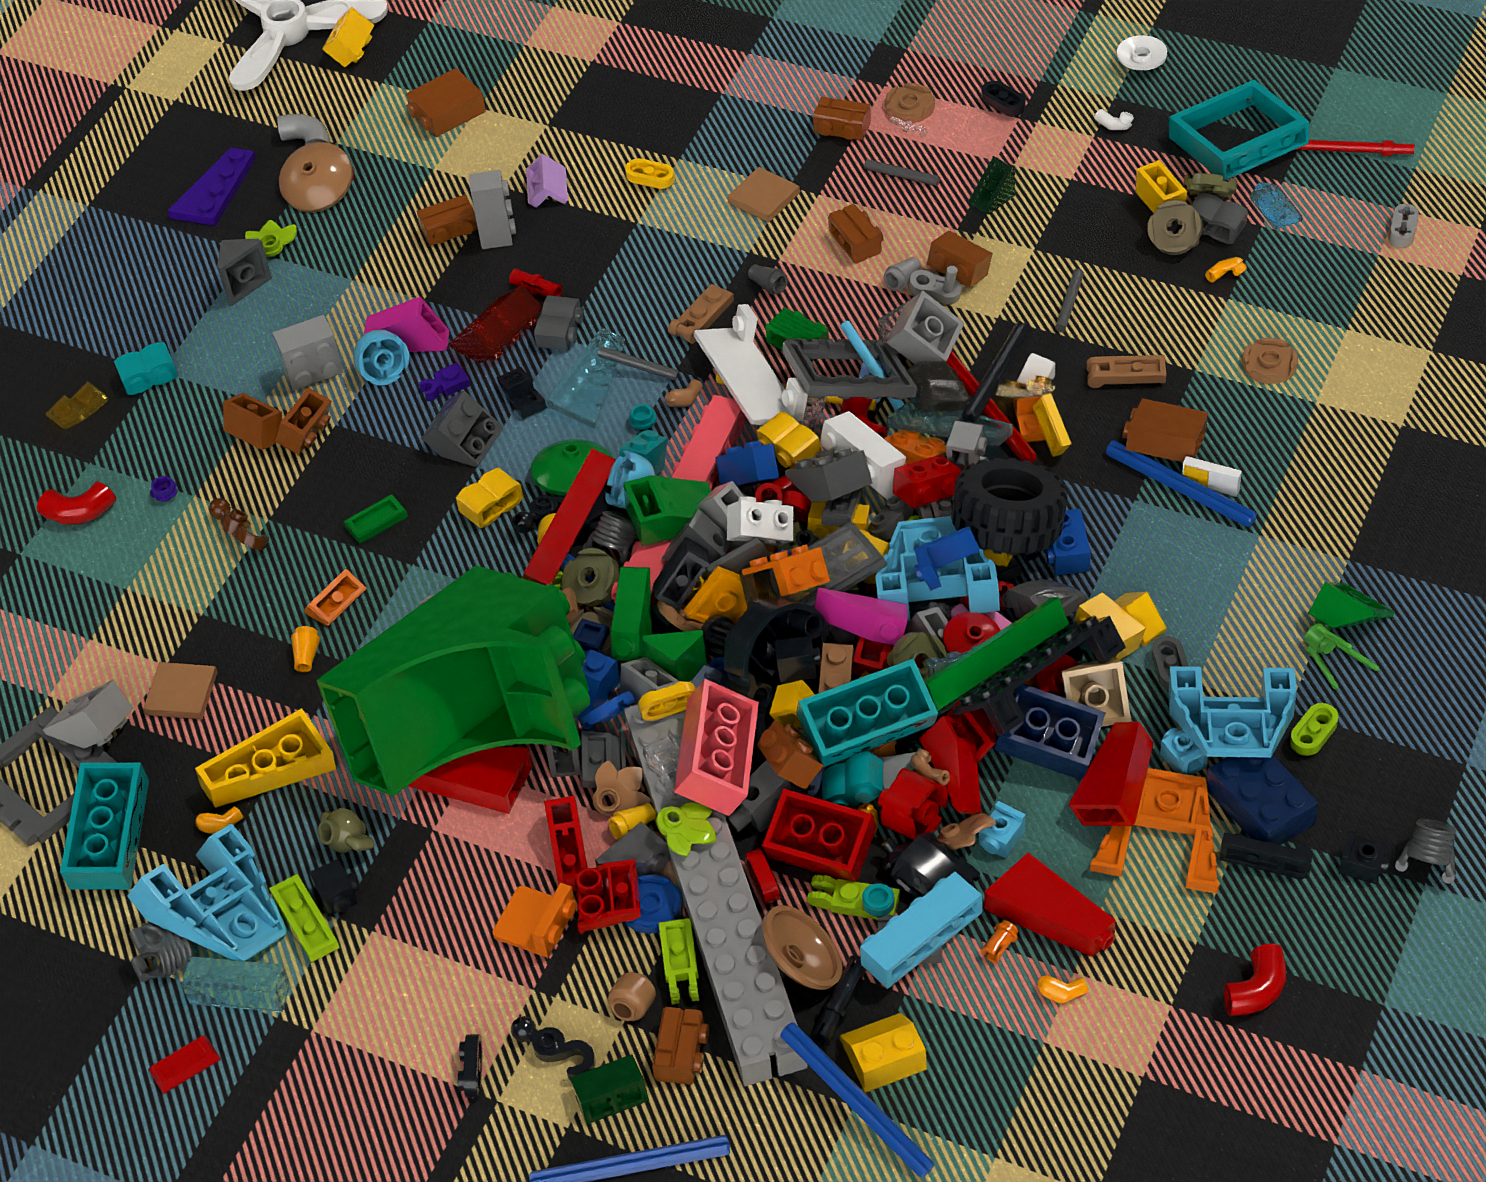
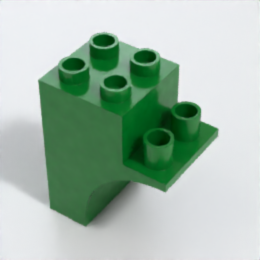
[316,565,590,796]

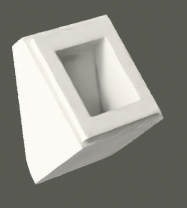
[1017,353,1055,393]

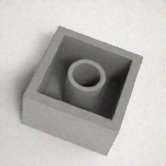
[886,290,964,375]
[272,315,344,391]

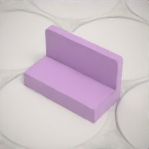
[526,154,568,208]

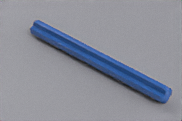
[1106,440,1257,527]
[780,1022,934,1178]
[529,1135,730,1182]

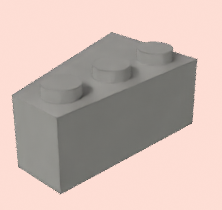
[469,170,516,249]

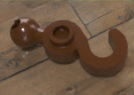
[208,498,269,550]

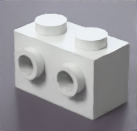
[727,497,793,546]

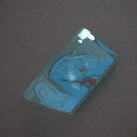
[1250,182,1303,229]

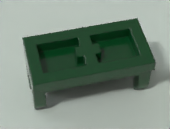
[570,1054,649,1125]

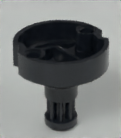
[700,597,829,717]

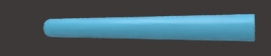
[840,321,907,414]

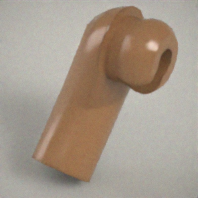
[664,379,703,407]
[911,749,950,786]

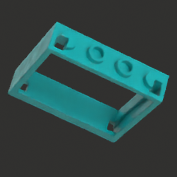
[1169,80,1309,181]

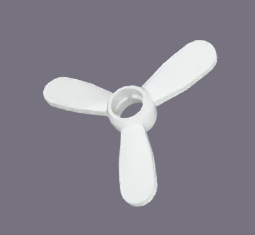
[229,0,388,91]

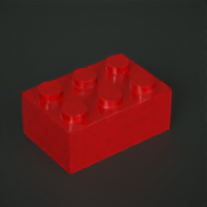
[762,788,877,882]

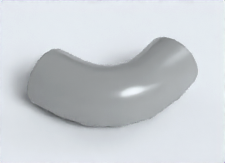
[277,114,330,145]

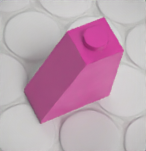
[364,296,450,352]

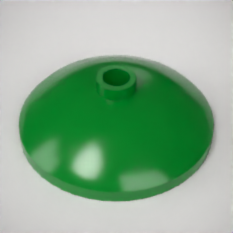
[531,439,613,496]

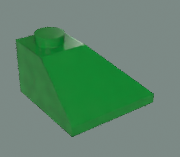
[1308,582,1395,630]

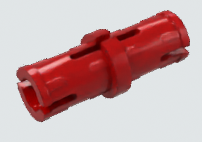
[509,268,563,297]

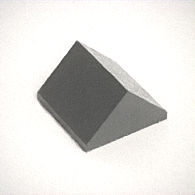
[217,238,272,306]

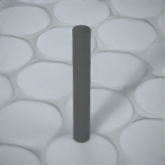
[864,159,940,186]
[1055,269,1084,332]
[598,346,679,381]

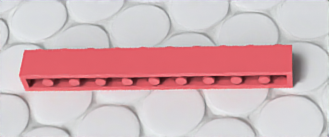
[611,395,746,614]

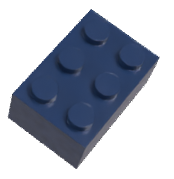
[994,684,1106,780]
[1206,755,1318,845]

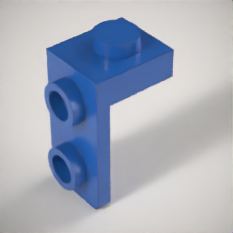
[914,527,980,591]

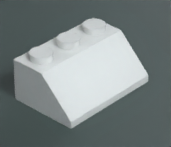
[820,411,906,500]

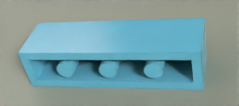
[860,872,982,989]

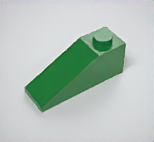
[611,566,652,661]

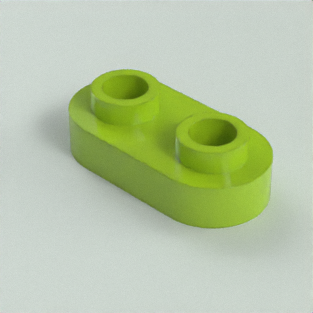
[1290,703,1339,756]

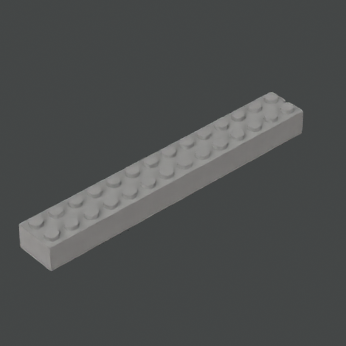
[623,705,807,1087]

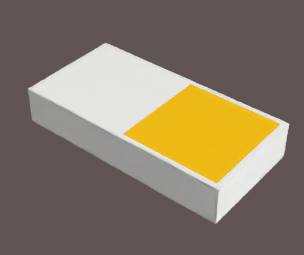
[1182,456,1242,497]

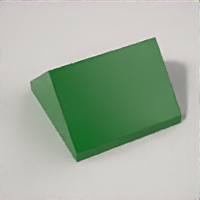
[643,630,707,682]

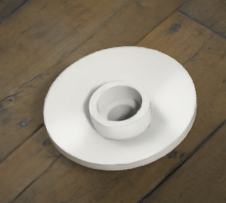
[1117,35,1167,70]

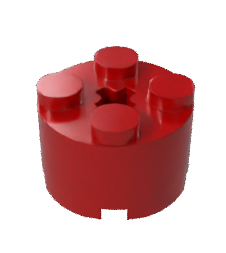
[878,768,948,840]

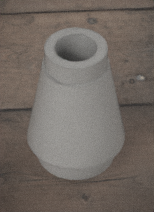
[883,257,921,291]

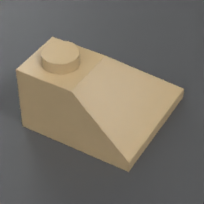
[1061,657,1131,727]

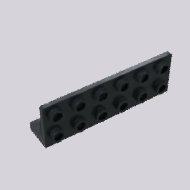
[952,615,1126,736]

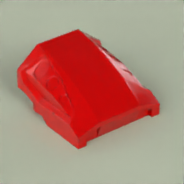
[574,859,641,934]

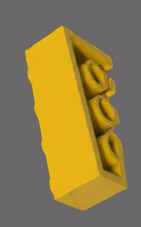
[195,708,337,808]

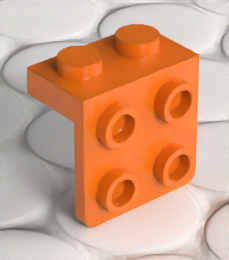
[883,428,947,465]
[742,545,830,597]
[493,883,577,958]

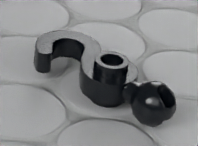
[512,495,564,534]
[511,1016,596,1080]

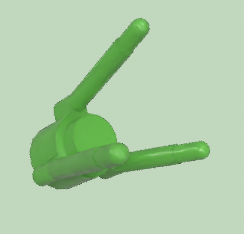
[1304,623,1379,690]

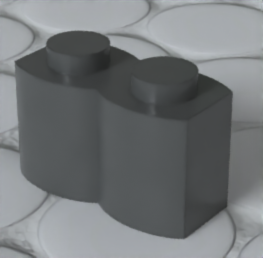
[1191,193,1248,244]
[534,295,584,351]

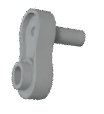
[908,266,962,304]

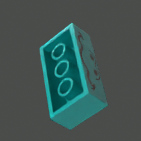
[796,658,938,767]
[60,763,149,890]

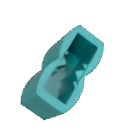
[114,342,178,395]
[822,751,883,809]

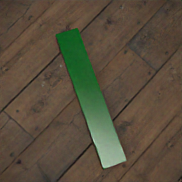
[924,597,1069,711]

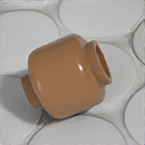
[608,972,656,1021]

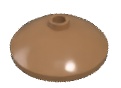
[279,142,353,213]
[762,905,842,990]

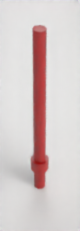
[1295,140,1415,156]

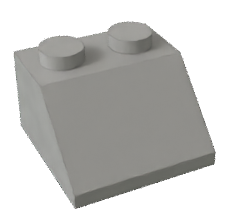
[43,680,133,749]

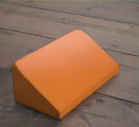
[304,569,367,627]

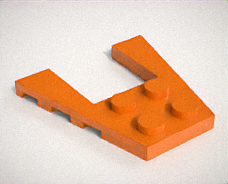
[1090,768,1219,894]

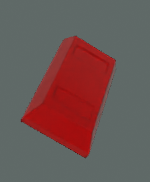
[148,1035,221,1094]

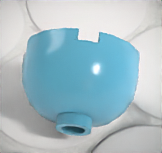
[353,330,409,385]
[606,450,655,509]

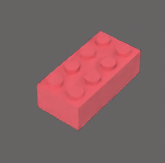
[674,679,759,816]

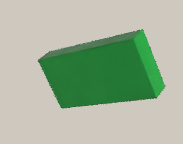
[344,494,408,544]

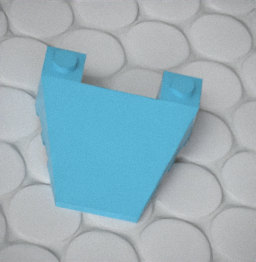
[876,516,1000,621]
[1168,666,1297,758]
[127,823,288,964]

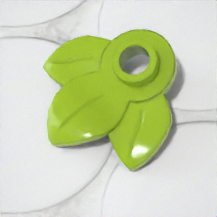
[245,220,297,257]
[656,802,716,857]

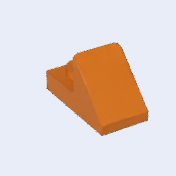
[1013,395,1045,442]

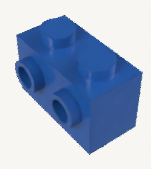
[715,441,779,487]
[1046,509,1091,575]

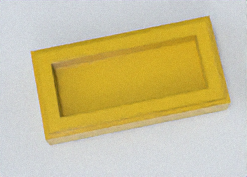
[1032,393,1071,457]

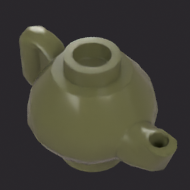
[318,808,374,854]

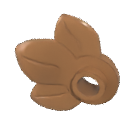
[593,761,651,816]
[937,813,996,851]

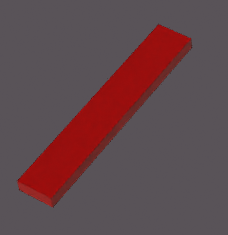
[522,448,616,585]

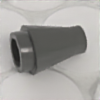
[748,264,788,294]

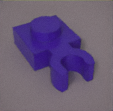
[418,362,471,401]

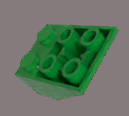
[623,475,711,546]

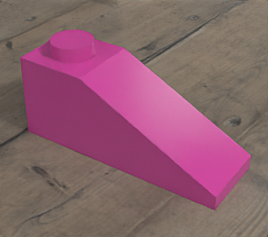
[814,587,907,645]

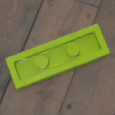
[269,874,340,963]

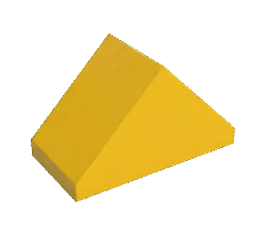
[1114,592,1167,647]

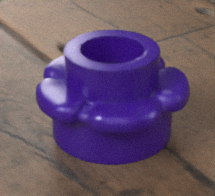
[150,476,178,502]

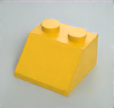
[840,1013,927,1093]

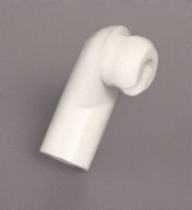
[1094,109,1134,130]

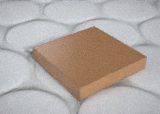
[727,167,800,222]
[143,662,218,719]

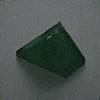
[968,156,1015,215]

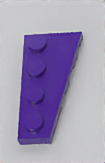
[168,147,256,226]

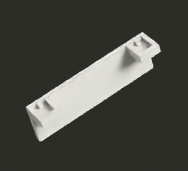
[694,304,808,425]

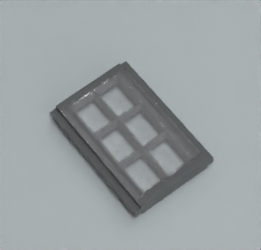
[762,521,887,607]

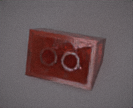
[448,284,542,363]

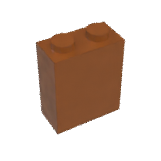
[406,68,486,137]
[1123,398,1209,462]

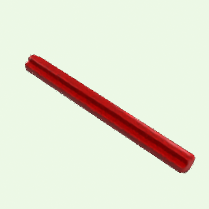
[943,351,1037,463]

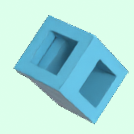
[1160,728,1208,775]
[979,801,1026,859]

